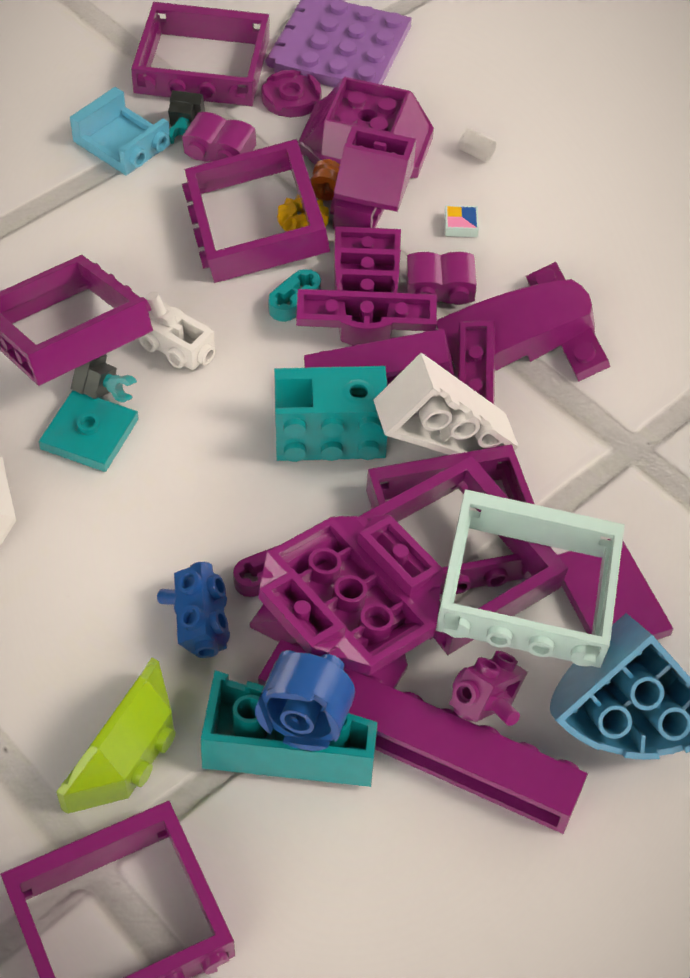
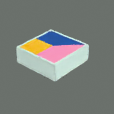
[444,205,479,237]

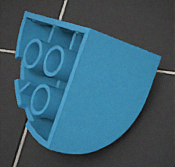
[550,613,690,760]

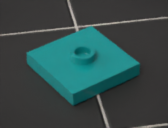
[38,390,139,472]

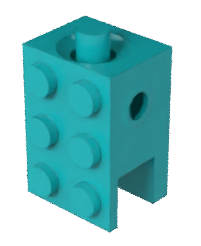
[274,366,388,462]

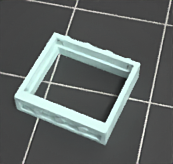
[435,489,625,668]

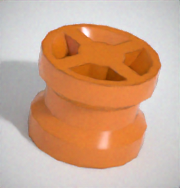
[310,159,340,201]

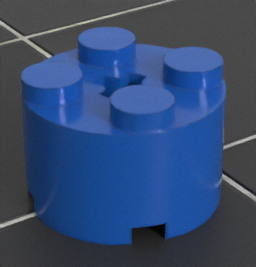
[255,650,355,751]

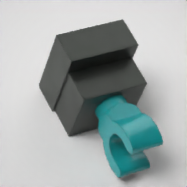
[168,90,205,144]
[70,354,137,403]

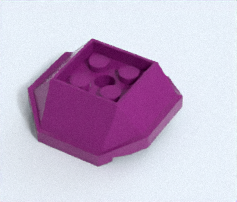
[298,77,434,178]
[258,515,443,676]

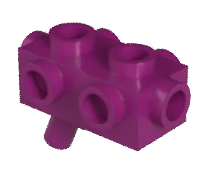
[449,651,528,726]

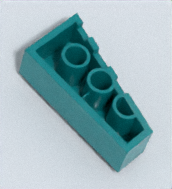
[201,670,378,787]

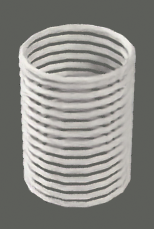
[459,128,496,162]

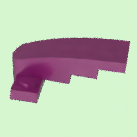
[296,226,437,346]
[437,262,611,382]

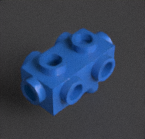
[157,562,230,658]

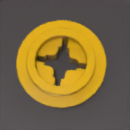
[277,194,329,231]

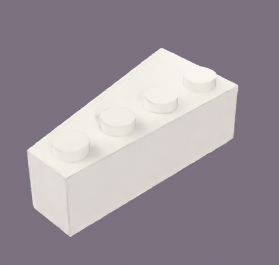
[374,353,518,463]

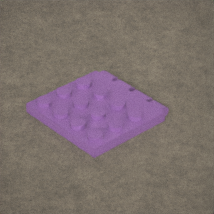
[265,0,412,87]

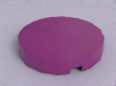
[261,70,322,118]

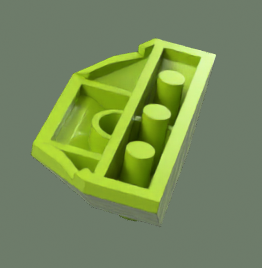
[56,658,176,814]

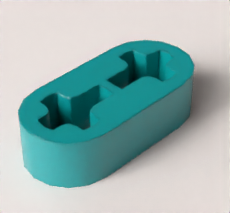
[268,269,321,322]

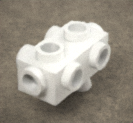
[139,292,216,370]

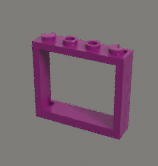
[131,2,270,107]
[182,139,330,283]
[0,255,153,386]
[366,444,551,594]
[358,455,568,656]
[0,800,235,978]

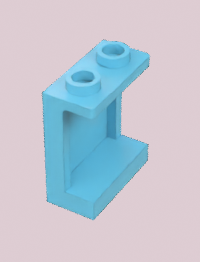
[70,87,170,176]

